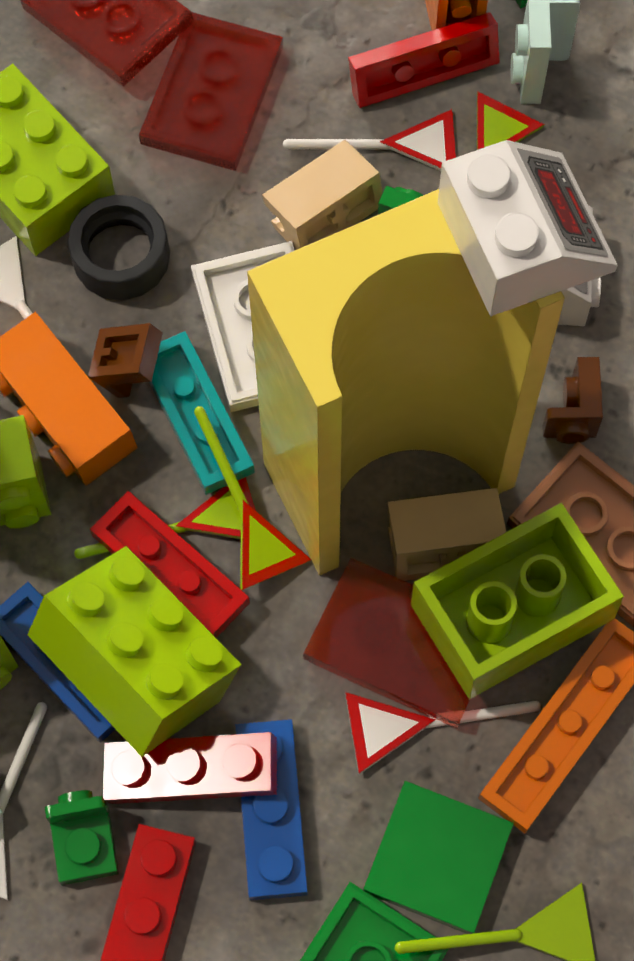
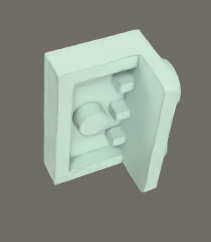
[510,0,580,104]

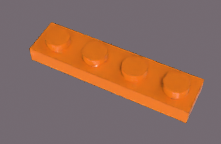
[478,619,634,834]

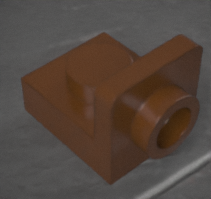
[88,323,163,398]
[542,357,603,444]

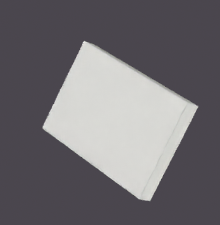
[191,241,295,413]

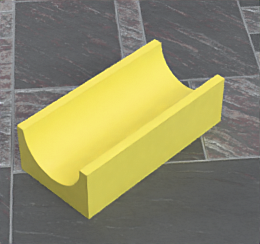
[247,189,565,576]

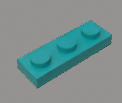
[149,331,255,495]

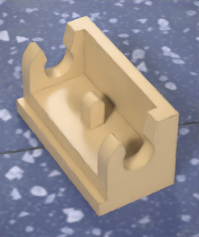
[262,140,383,250]
[388,488,506,582]

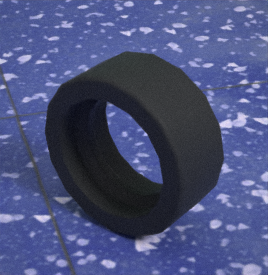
[68,194,170,300]

